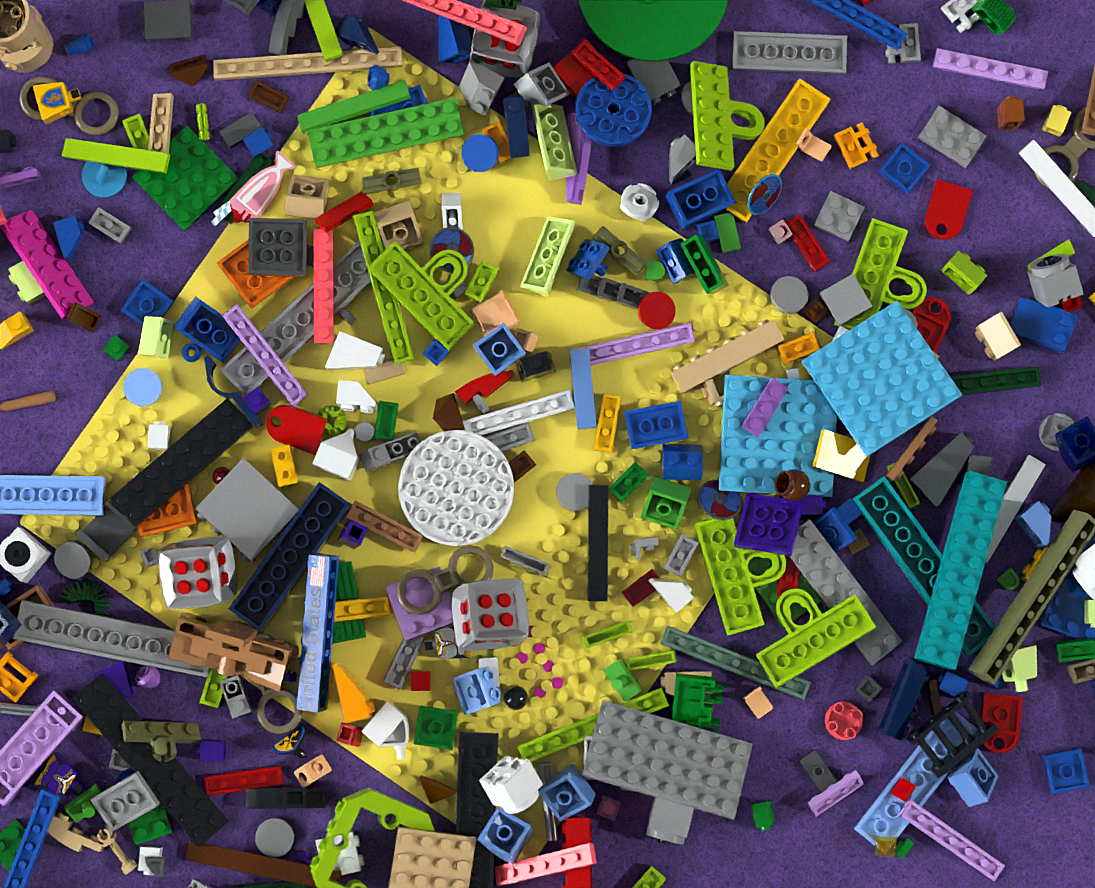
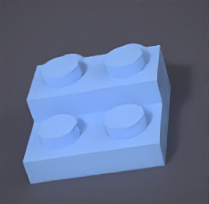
[452,666,501,715]

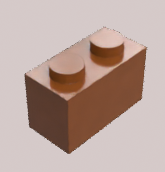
[997,96,1024,130]

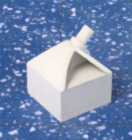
[312,428,360,482]
[361,701,409,760]

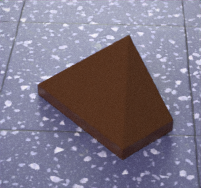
[169,54,208,86]
[433,393,465,431]
[419,775,457,804]

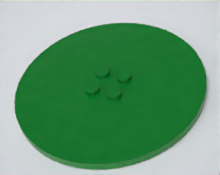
[579,0,728,62]

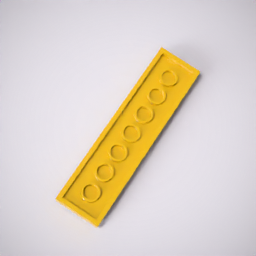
[725,78,831,223]

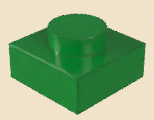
[103,335,130,361]
[894,838,914,859]

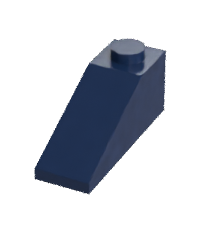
[335,15,379,54]
[503,96,530,159]

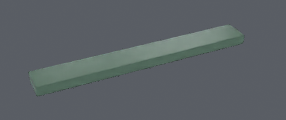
[660,626,811,700]

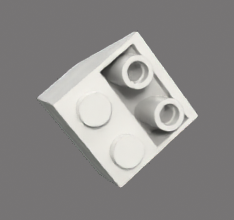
[336,380,378,414]

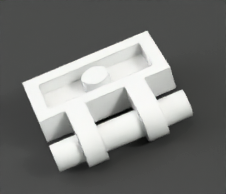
[941,0,982,33]

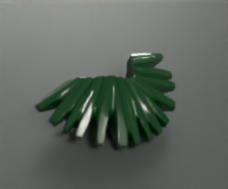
[58,579,110,616]

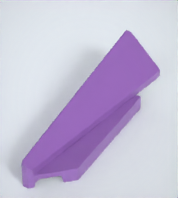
[565,113,592,205]

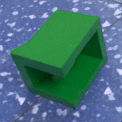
[751,800,775,831]

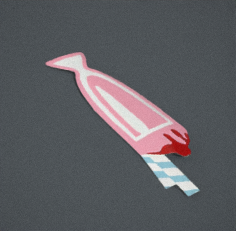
[211,151,296,226]

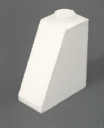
[325,331,385,371]

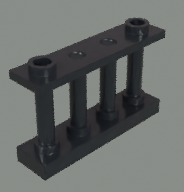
[906,691,999,779]

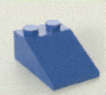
[665,169,736,231]
[174,296,240,363]
[1010,297,1078,354]

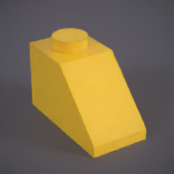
[0,311,34,350]

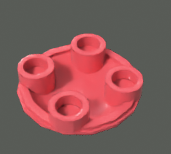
[825,701,863,740]

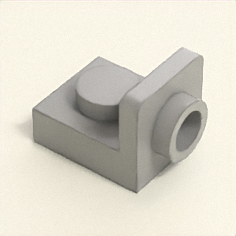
[631,537,658,560]

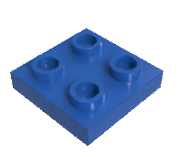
[566,239,610,280]

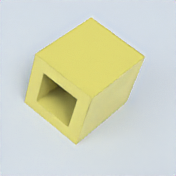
[1042,105,1071,137]

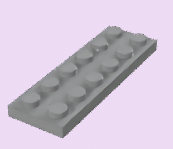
[732,31,847,75]

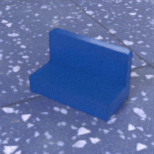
[656,238,695,284]

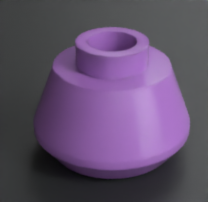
[135,665,160,689]

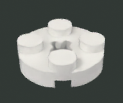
[620,183,659,222]

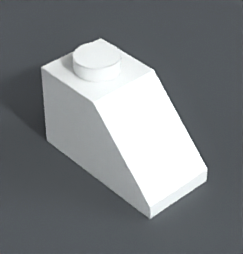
[442,193,463,230]
[648,578,694,613]

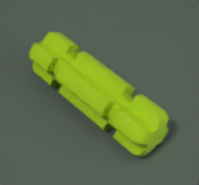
[196,104,210,141]

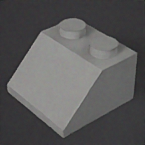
[459,60,504,116]
[514,63,570,106]
[669,134,696,184]

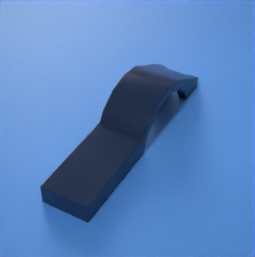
[204,355,263,429]

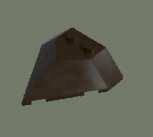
[1050,459,1095,521]

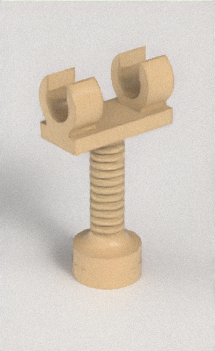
[97,825,138,875]

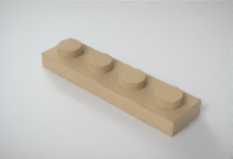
[148,93,174,154]

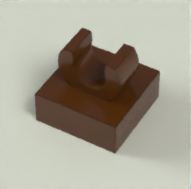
[802,297,829,324]

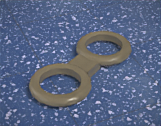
[19,76,119,136]
[1034,107,1095,188]
[396,545,494,615]
[256,633,303,734]

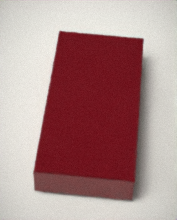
[621,569,659,607]

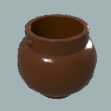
[775,469,811,502]

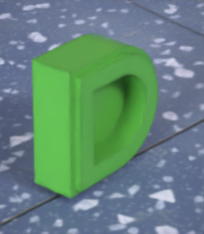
[645,261,665,281]
[996,567,1020,590]

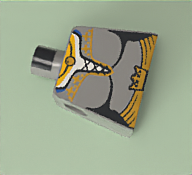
[424,625,470,659]

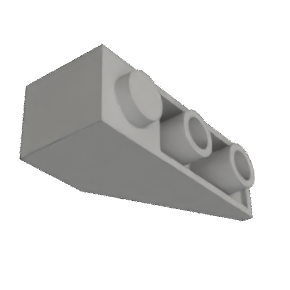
[359,432,421,473]

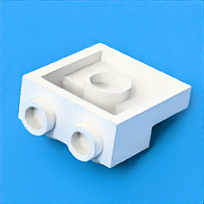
[315,831,365,875]

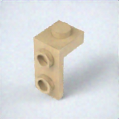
[701,379,724,407]

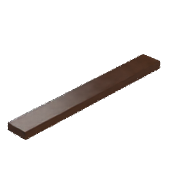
[185,840,341,887]

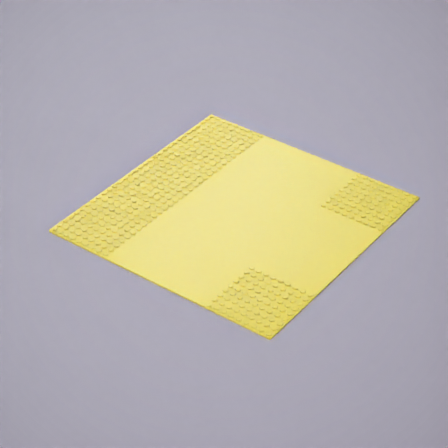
[20,28,833,862]

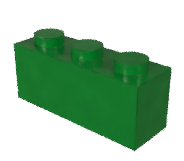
[680,234,729,295]

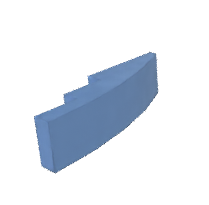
[569,348,596,429]

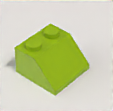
[941,250,987,295]

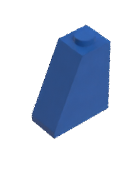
[438,16,472,64]

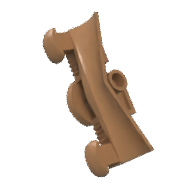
[169,612,299,692]

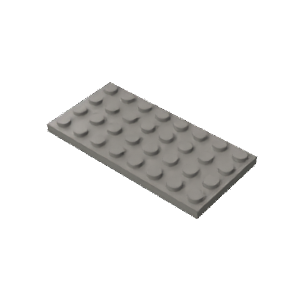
[582,700,753,819]

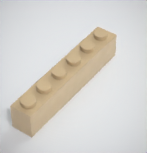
[671,319,784,395]

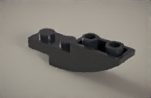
[246,788,326,809]

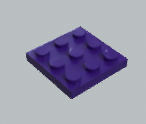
[734,493,804,556]

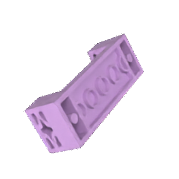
[0,690,86,806]

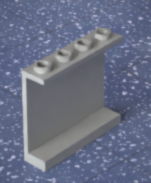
[195,458,299,562]

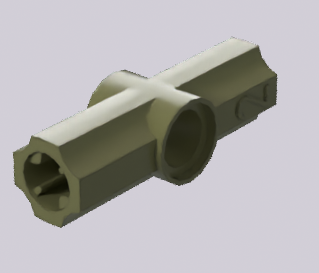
[362,167,421,195]
[592,226,647,276]

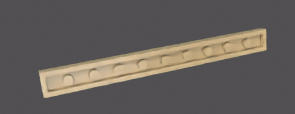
[213,47,403,81]

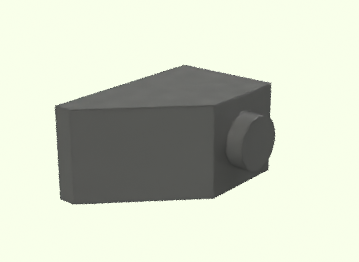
[964,455,992,476]

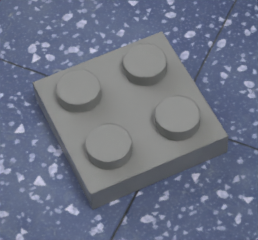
[814,191,865,242]

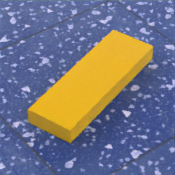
[593,393,621,453]
[334,596,391,622]

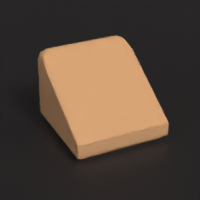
[514,328,538,354]

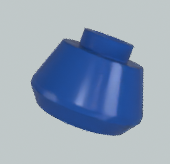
[367,64,390,90]

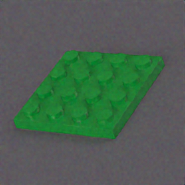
[132,125,239,231]

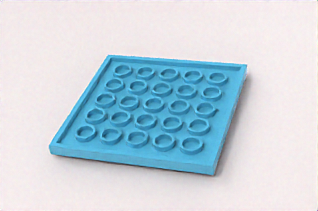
[802,301,962,457]
[718,375,837,497]

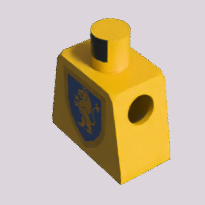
[33,82,82,124]

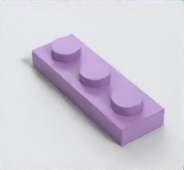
[807,770,864,817]

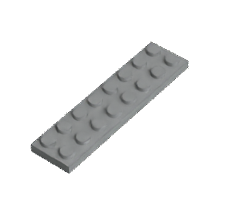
[789,519,903,665]

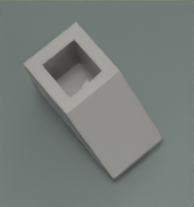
[220,675,253,718]

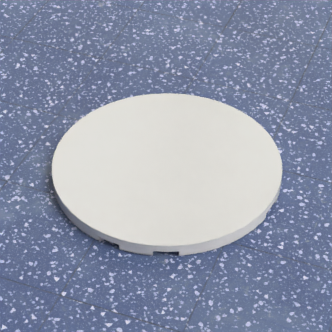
[398,430,514,546]

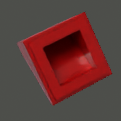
[410,671,431,691]
[336,722,364,747]
[891,778,916,802]

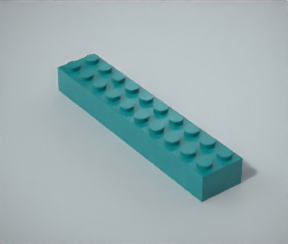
[914,471,1007,670]
[852,476,996,656]

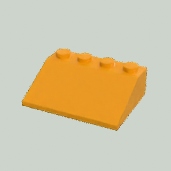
[332,663,377,723]

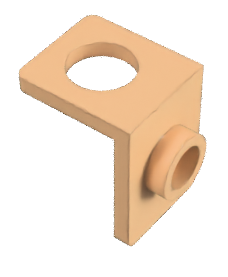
[796,128,831,162]
[743,687,773,719]
[294,754,332,788]

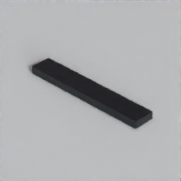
[587,485,608,601]

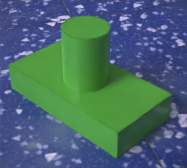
[603,658,642,702]
[64,784,102,823]

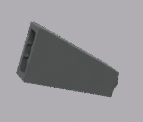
[908,432,974,508]

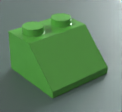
[640,476,691,530]

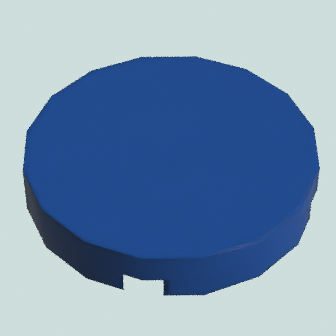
[462,134,499,172]

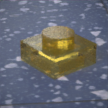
[847,529,870,555]
[875,836,896,857]

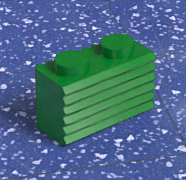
[972,0,1017,35]

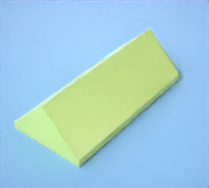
[531,102,578,182]
[520,216,575,297]

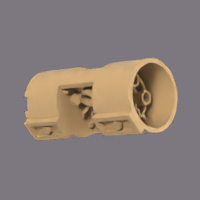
[0,0,53,73]

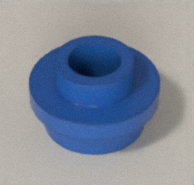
[182,343,201,362]

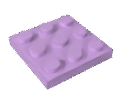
[385,566,453,641]

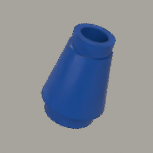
[65,34,95,56]

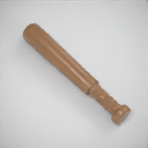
[0,391,56,412]

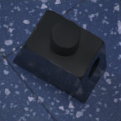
[516,351,556,382]

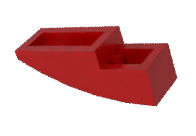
[455,370,515,405]

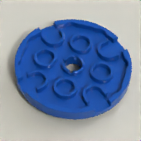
[575,74,652,147]

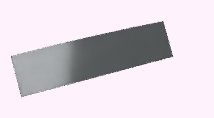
[268,0,305,55]
[577,275,650,310]

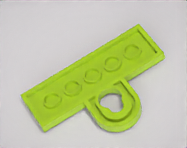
[690,61,765,171]
[834,218,927,330]
[367,241,475,350]
[695,518,786,636]
[756,589,877,689]

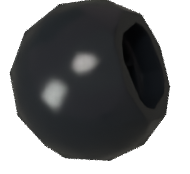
[504,686,528,710]

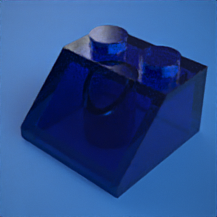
[1055,416,1095,473]

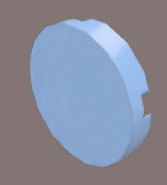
[123,368,162,407]

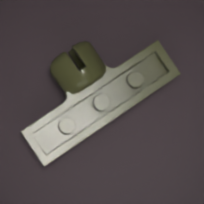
[121,721,201,762]

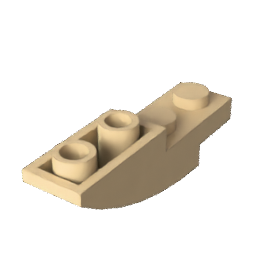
[32,808,104,852]

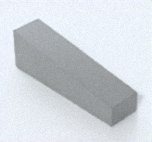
[501,546,551,576]

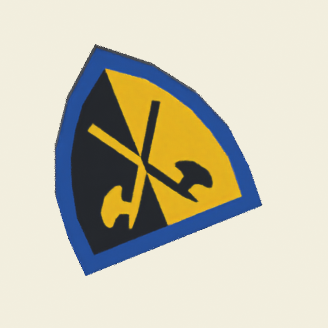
[272,723,306,759]

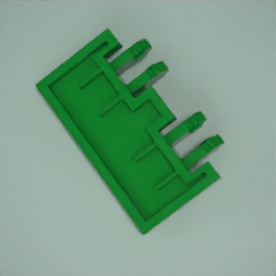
[332,561,366,644]
[672,673,724,734]

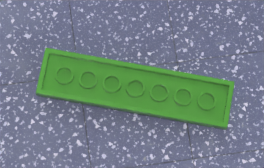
[308,97,464,168]

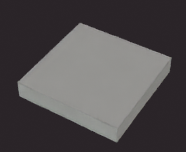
[820,274,872,326]

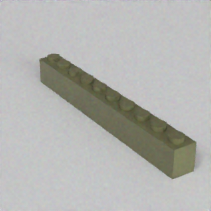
[969,510,1095,685]

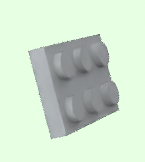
[918,106,986,168]
[91,771,160,832]

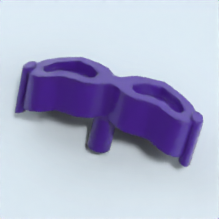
[283,669,297,683]
[294,850,314,865]

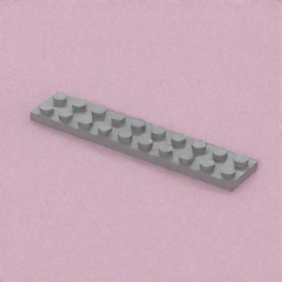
[220,240,371,396]
[13,600,209,677]

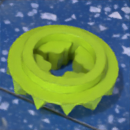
[317,405,347,436]

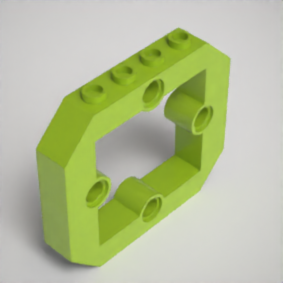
[310,787,435,888]

